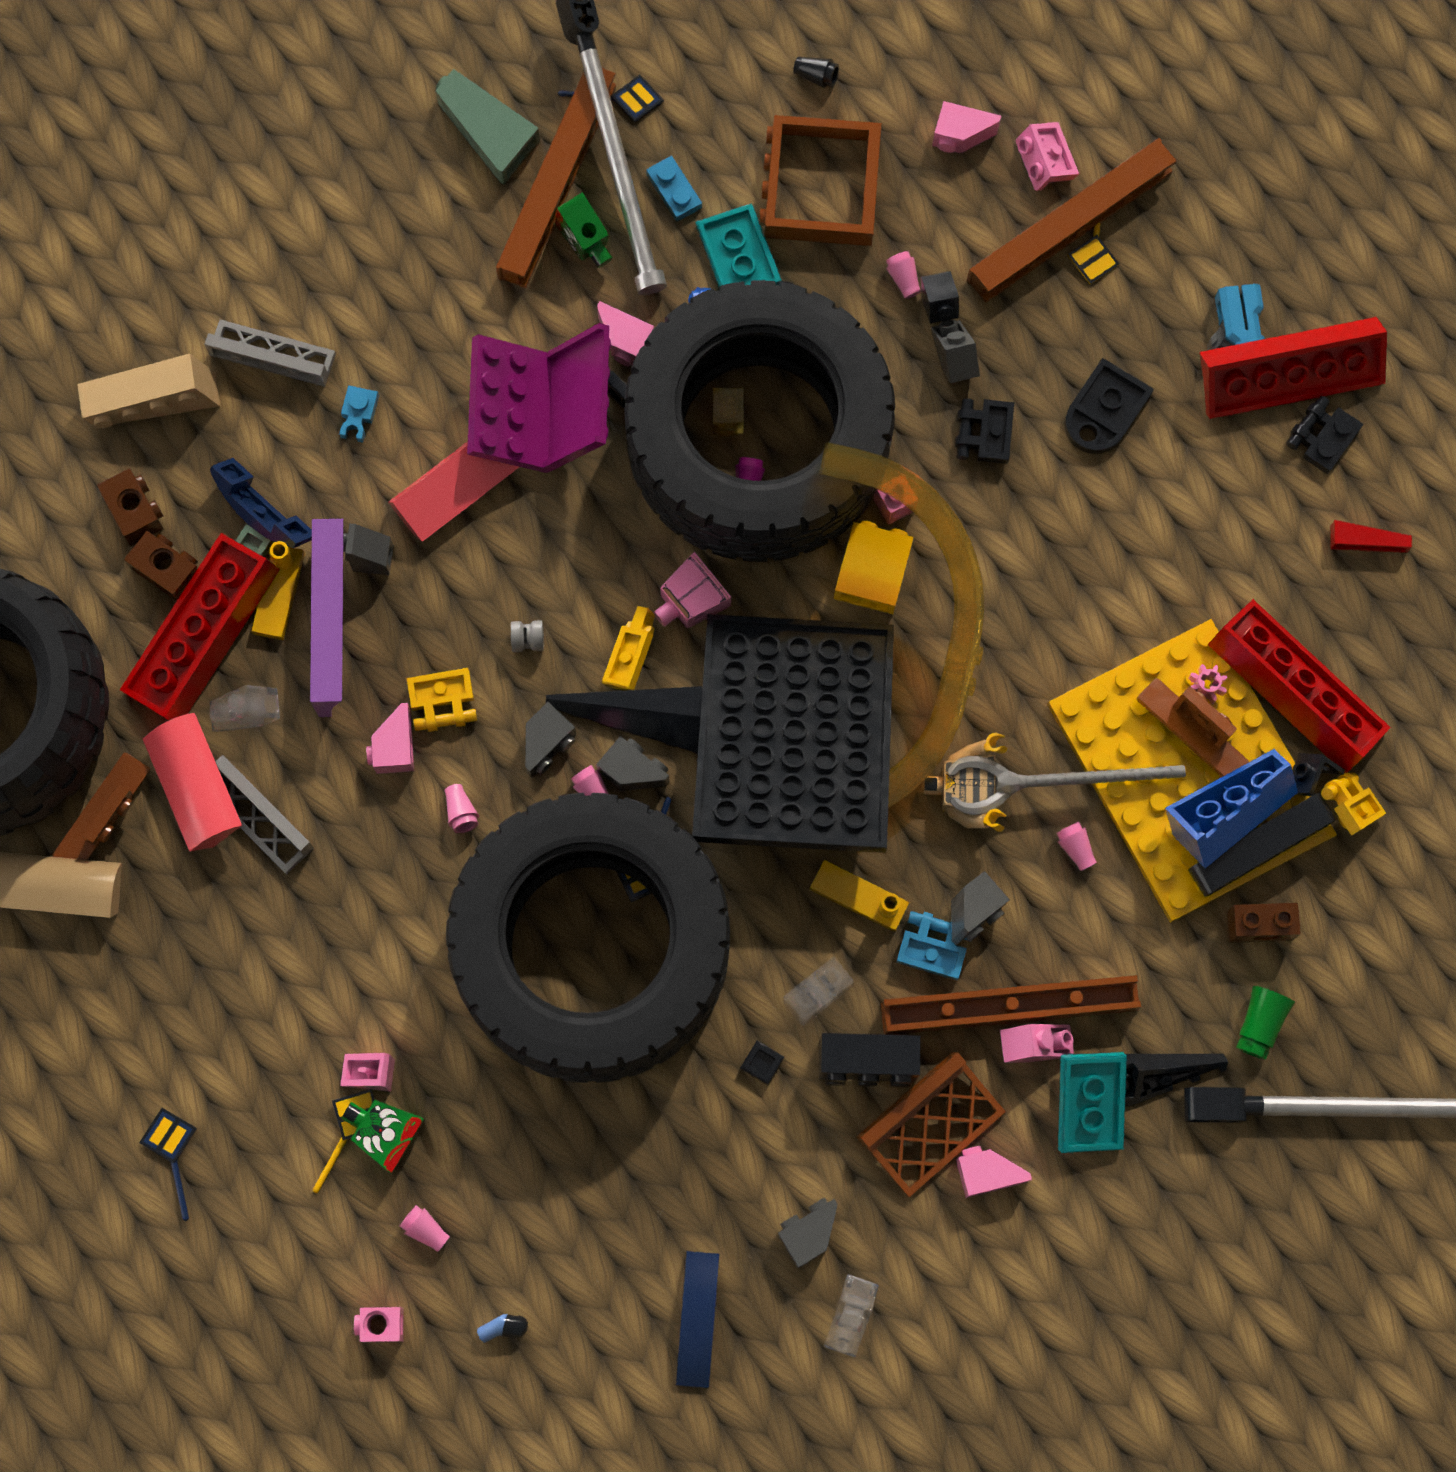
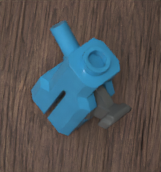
[1207,284,1265,350]

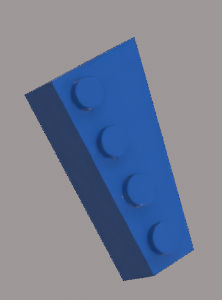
[1165,749,1298,868]

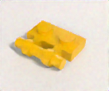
[407,668,478,732]
[1321,772,1387,836]

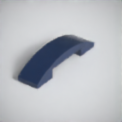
[210,458,312,548]
[676,1251,719,1388]

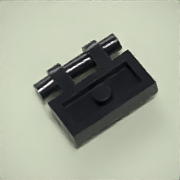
[1286,396,1363,475]
[955,399,1014,464]

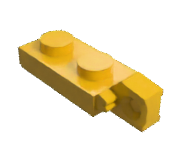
[602,606,655,691]

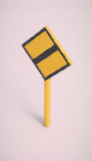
[1067,223,1120,285]
[313,1089,375,1193]

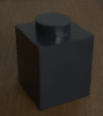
[921,271,959,323]

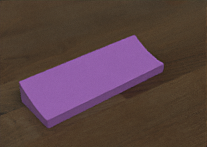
[310,519,343,717]

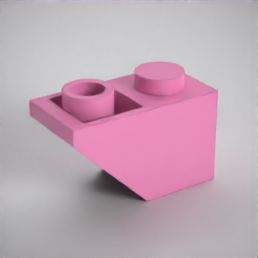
[1000,1024,1074,1063]

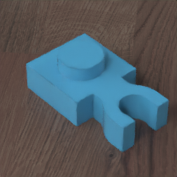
[339,385,379,443]

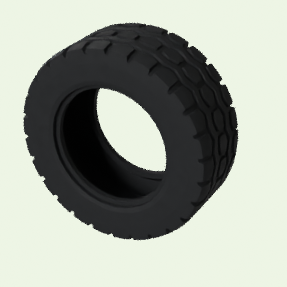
[624,280,895,562]
[446,793,730,1083]

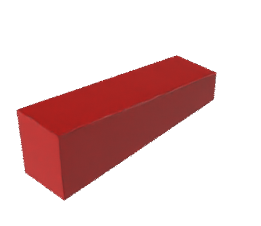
[1330,520,1412,553]

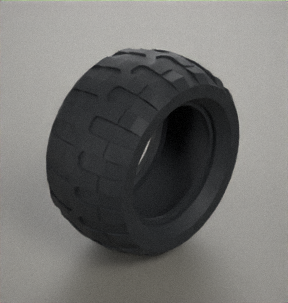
[0,569,109,836]

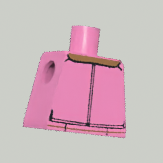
[653,552,731,628]

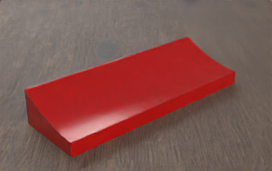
[1199,317,1387,419]
[120,533,280,720]
[1207,599,1391,773]

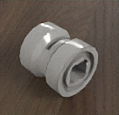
[511,620,544,653]

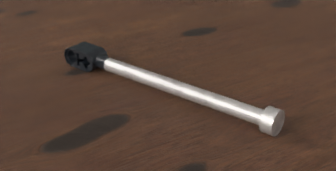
[556,0,667,295]
[1184,1087,1456,1123]

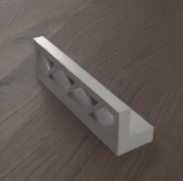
[204,320,336,387]
[215,755,314,875]

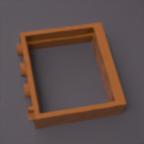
[759,115,881,246]

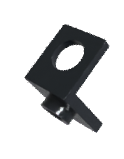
[1292,753,1345,796]

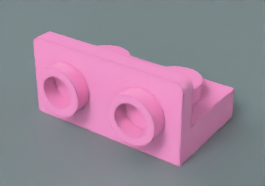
[1016,122,1079,191]

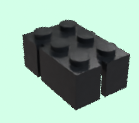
[819,1033,920,1088]

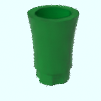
[1236,986,1296,1060]

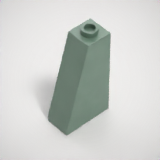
[435,69,540,185]

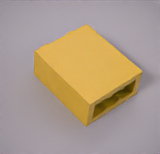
[834,521,914,615]

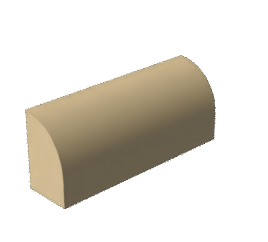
[0,852,122,918]

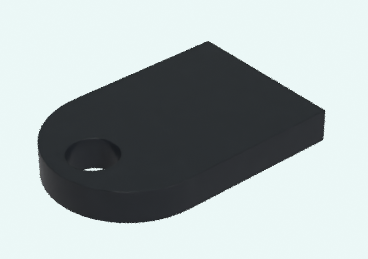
[1064,358,1154,454]

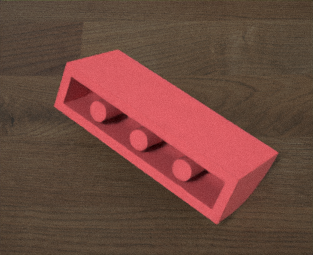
[388,441,519,542]
[143,713,242,852]

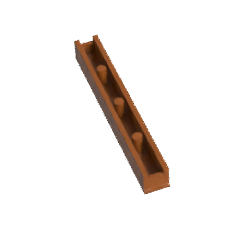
[496,68,616,288]
[967,138,1177,303]
[880,975,1141,1035]

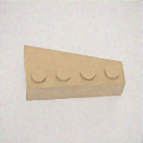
[77,354,220,428]

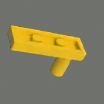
[251,541,305,640]
[810,860,909,932]

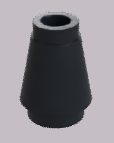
[793,56,839,88]

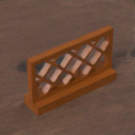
[855,1052,1006,1197]

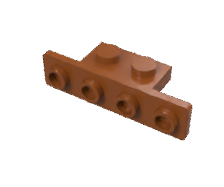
[1137,678,1249,777]
[52,753,150,860]

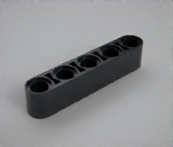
[1188,793,1337,897]

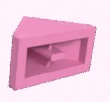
[340,1053,395,1092]

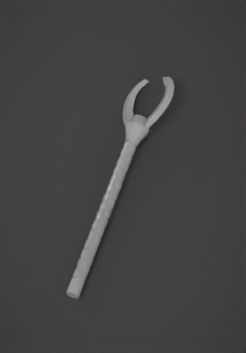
[947,756,1186,815]

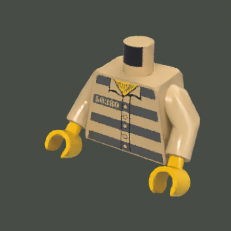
[923,733,1007,832]

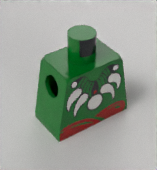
[555,192,613,268]
[341,1100,424,1174]

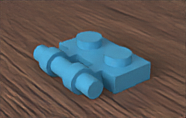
[896,911,967,980]

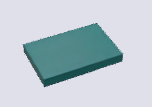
[696,203,781,287]
[1058,1052,1127,1153]

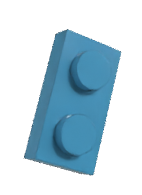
[646,156,702,222]

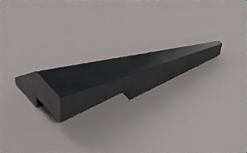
[546,686,702,754]
[1064,1054,1228,1107]

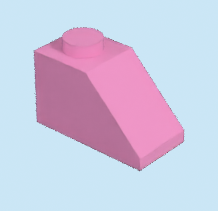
[932,101,1001,153]
[597,301,654,366]
[366,703,414,774]
[956,1146,1032,1198]

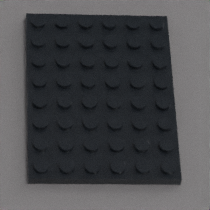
[692,614,894,853]

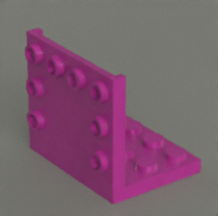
[467,323,611,473]

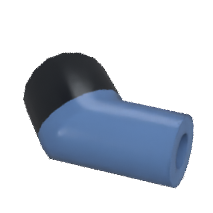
[477,1314,528,1343]

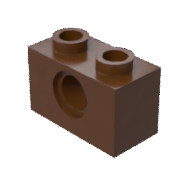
[97,468,164,546]
[124,531,198,601]
[1227,903,1301,943]

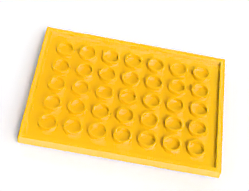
[1047,619,1337,923]

